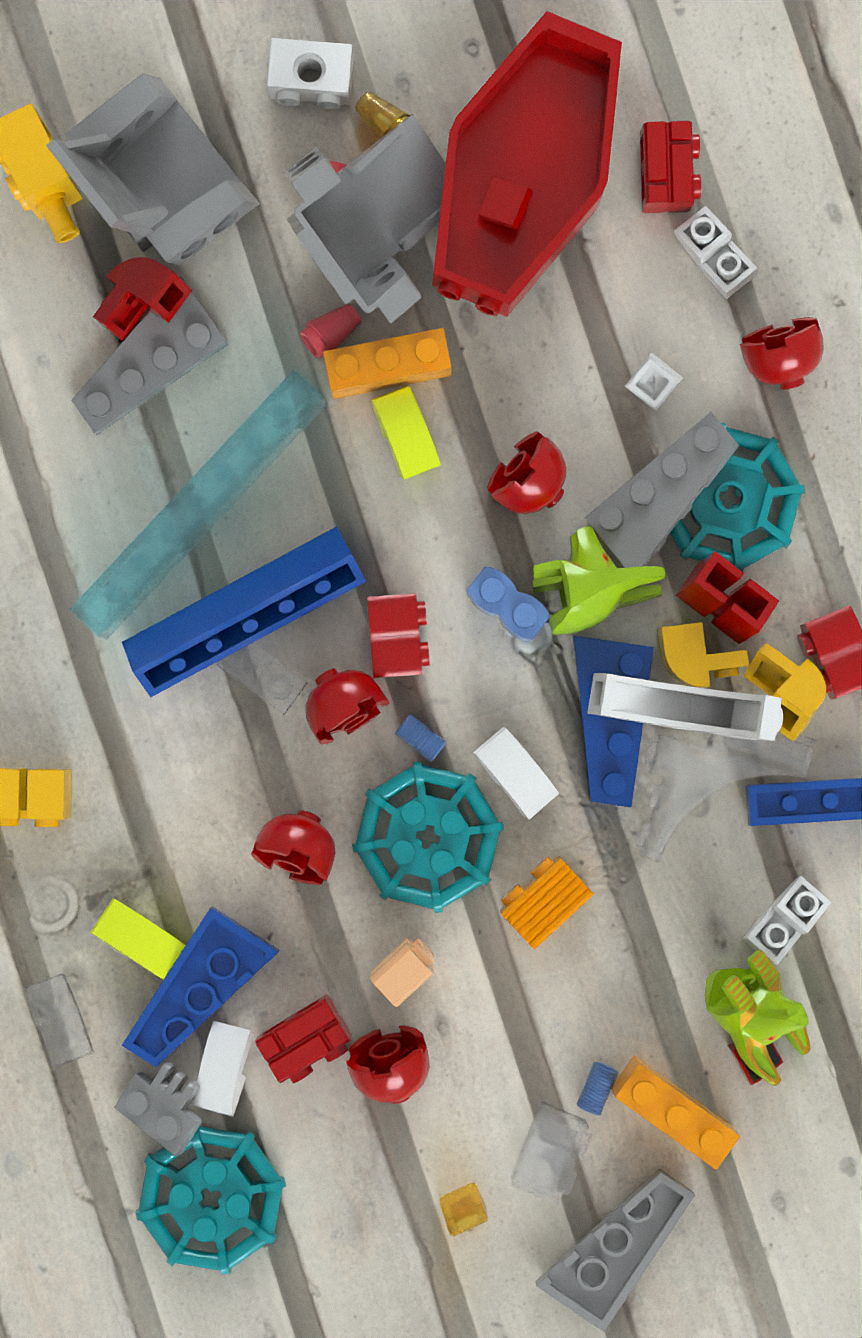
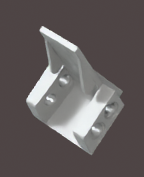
[46,74,260,266]
[284,114,446,324]

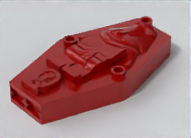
[432,11,622,317]

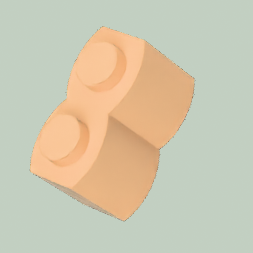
[370,937,435,1007]

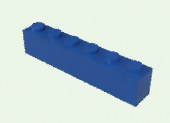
[122,526,367,698]

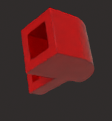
[93,257,192,341]

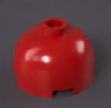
[740,317,824,390]
[487,431,567,514]
[305,668,389,745]
[251,810,336,885]
[346,1025,430,1104]

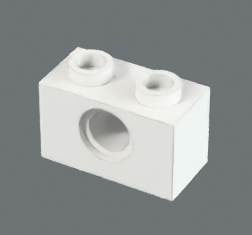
[267,38,354,109]

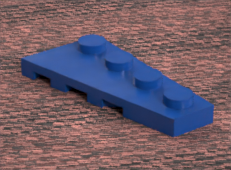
[573,636,654,807]
[122,906,280,1068]

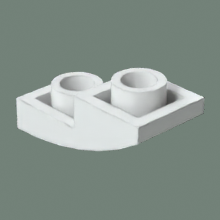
[674,206,758,300]
[473,727,560,820]
[742,876,832,966]
[194,1021,255,1117]

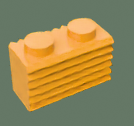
[500,856,594,950]

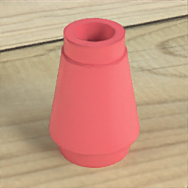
[300,303,361,359]

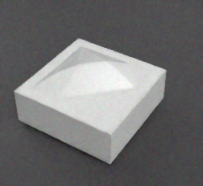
[625,353,683,411]

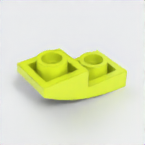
[371,385,441,480]
[90,898,186,980]

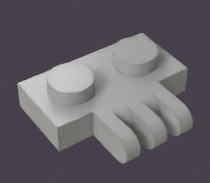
[114,1061,203,1156]

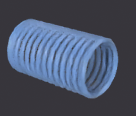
[395,714,446,762]
[577,1062,618,1116]

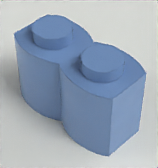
[466,567,550,641]

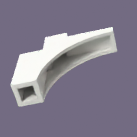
[587,673,783,741]

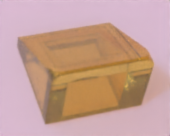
[440,1183,488,1237]

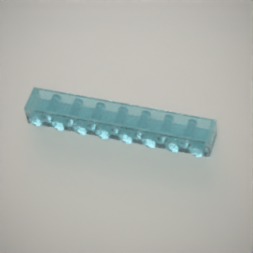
[70,370,326,639]

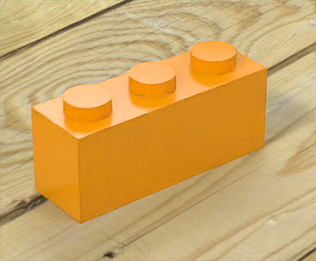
[323,327,452,400]
[611,1055,740,1170]

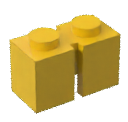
[0,768,72,827]

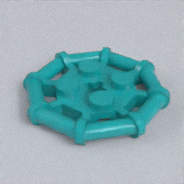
[670,423,805,572]
[352,761,504,913]
[135,1126,286,1275]

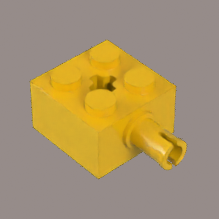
[0,103,83,244]

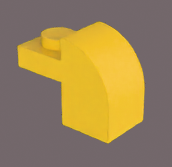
[657,622,749,688]
[744,643,826,742]

